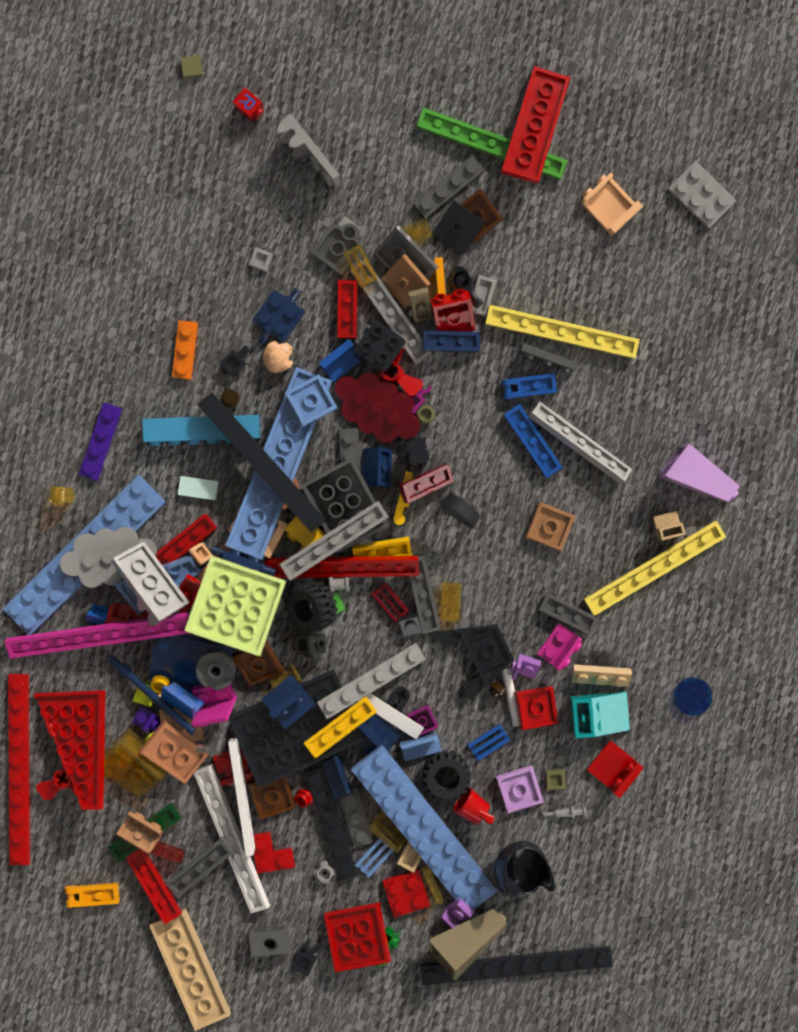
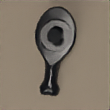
[450,266,483,309]

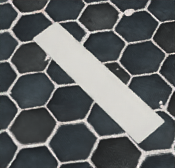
[357,693,424,739]

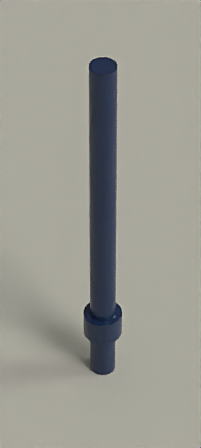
[108,656,196,735]

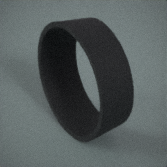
[439,493,480,528]

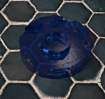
[673,677,713,716]

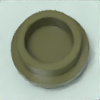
[416,405,435,424]

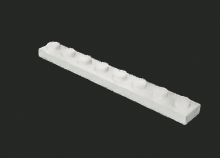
[194,764,270,913]

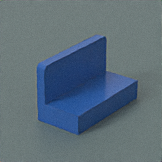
[319,339,363,382]
[161,681,204,720]

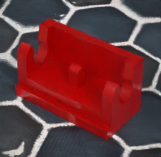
[105,602,149,624]

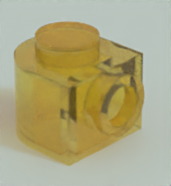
[49,486,74,506]

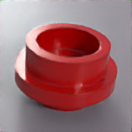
[294,789,313,808]

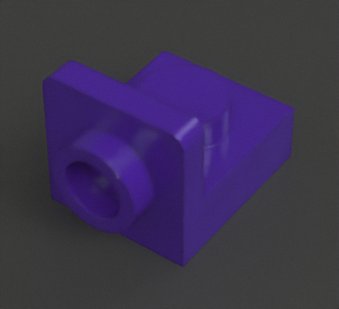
[132,705,161,733]

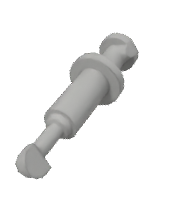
[541,806,587,819]

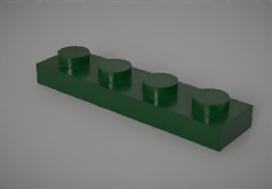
[108,802,182,863]

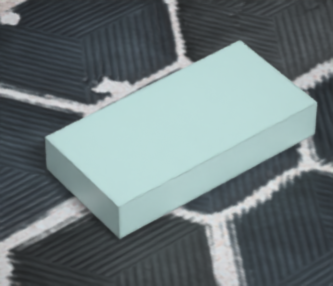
[178,476,219,500]

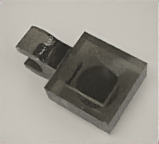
[578,650,613,667]

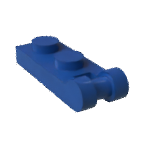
[501,373,557,400]

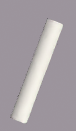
[501,668,520,727]

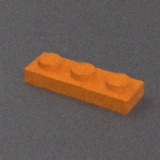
[172,320,198,380]

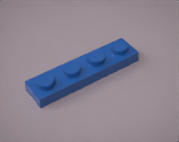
[504,404,563,478]

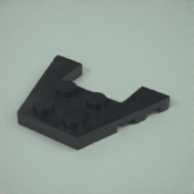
[437,624,514,700]

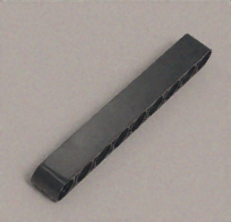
[197,392,326,533]

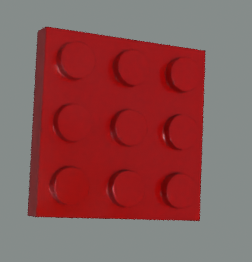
[324,902,391,972]

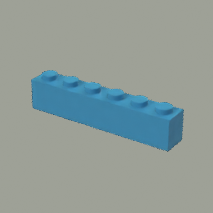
[142,415,261,446]

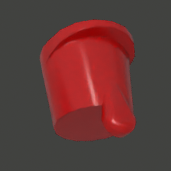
[453,787,494,825]

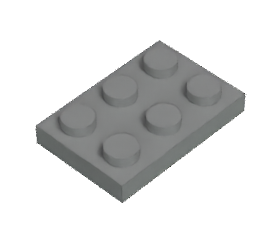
[667,160,737,229]

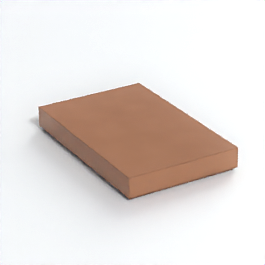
[139,721,209,784]

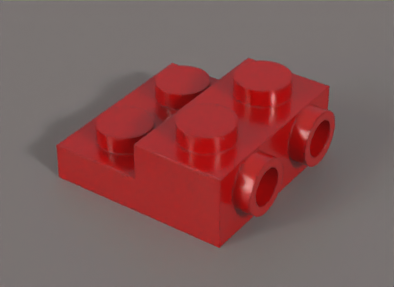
[430,289,476,332]

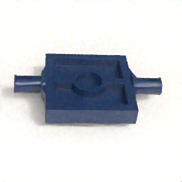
[252,288,306,345]
[211,546,276,576]

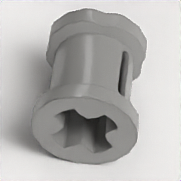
[329,577,350,593]

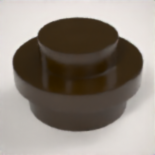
[220,389,240,408]
[489,681,506,699]

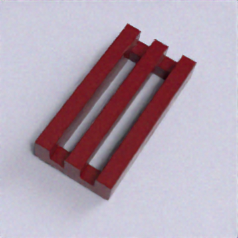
[371,582,410,623]

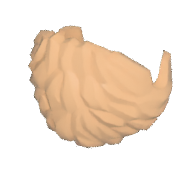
[263,341,293,373]

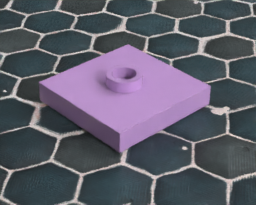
[496,765,544,814]

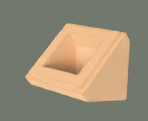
[189,542,213,567]

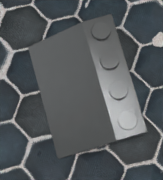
[301,457,389,553]

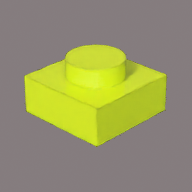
[133,684,153,707]

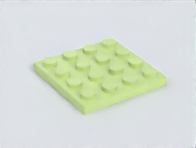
[185,556,286,656]

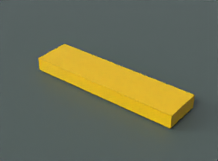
[304,696,377,758]

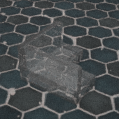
[196,711,232,756]

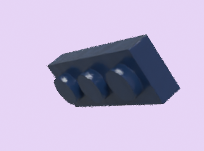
[422,331,480,353]

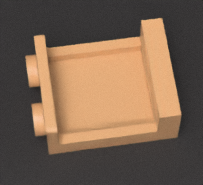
[581,173,643,236]

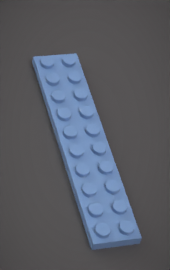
[225,367,332,560]
[3,475,166,635]
[351,745,498,910]

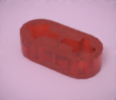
[151,841,185,862]

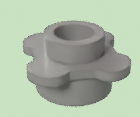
[313,861,336,884]

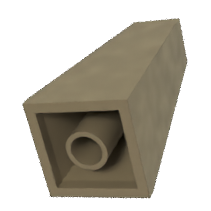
[429,909,507,981]

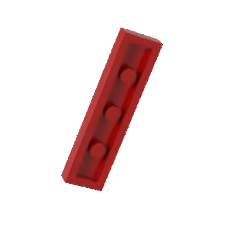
[126,849,182,925]

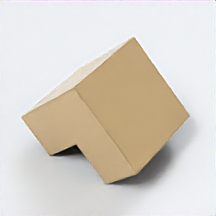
[652,511,685,540]

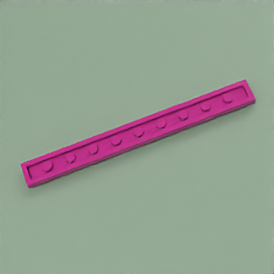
[4,612,190,658]

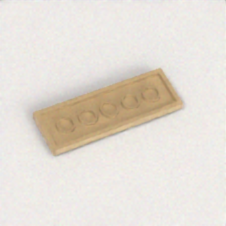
[149,908,231,1031]

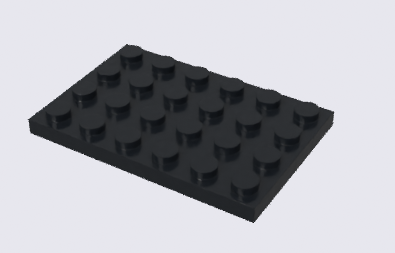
[229,669,365,788]

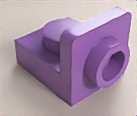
[510,654,541,680]
[440,899,474,929]

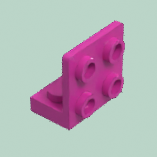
[536,623,582,671]
[192,684,237,728]

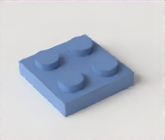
[285,374,338,427]

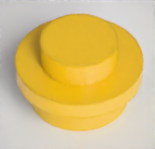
[151,675,170,694]

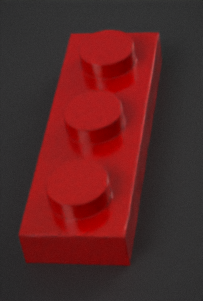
[337,280,357,339]

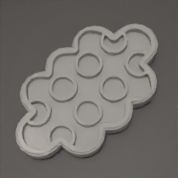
[60,527,157,588]

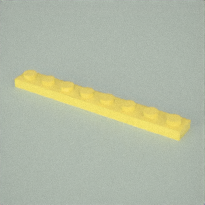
[485,305,640,359]
[584,521,726,616]

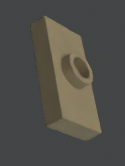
[408,287,433,323]

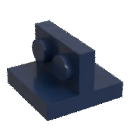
[261,674,316,729]
[357,713,402,755]

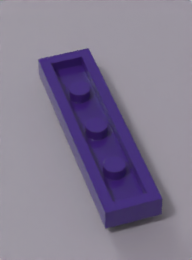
[79,402,123,481]

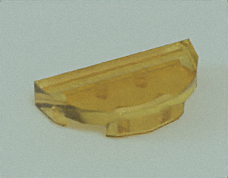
[422,866,444,905]

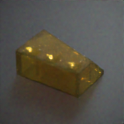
[104,728,167,798]

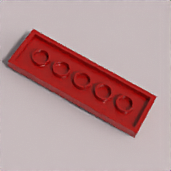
[501,66,571,185]

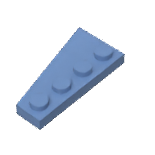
[115,555,202,615]

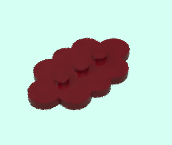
[335,372,420,443]

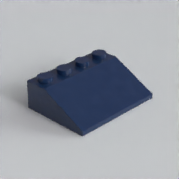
[148,634,235,695]

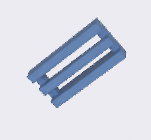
[355,836,395,878]

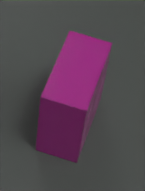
[406,704,438,736]

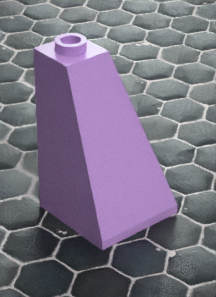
[658,444,740,502]

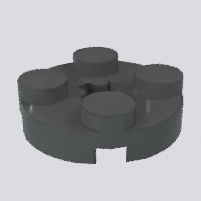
[196,650,236,690]

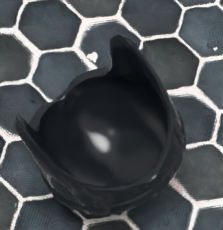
[493,841,556,898]

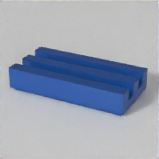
[468,723,510,761]

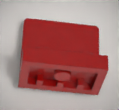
[587,740,644,798]

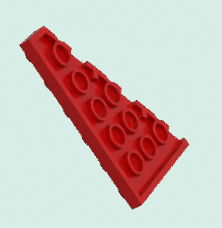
[34,690,105,810]

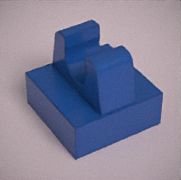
[86,604,109,626]

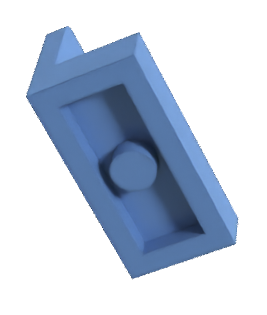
[400,732,442,761]

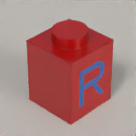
[233,88,264,122]

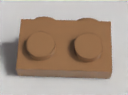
[116,811,162,855]

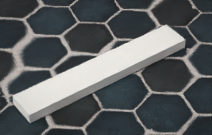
[228,737,255,856]

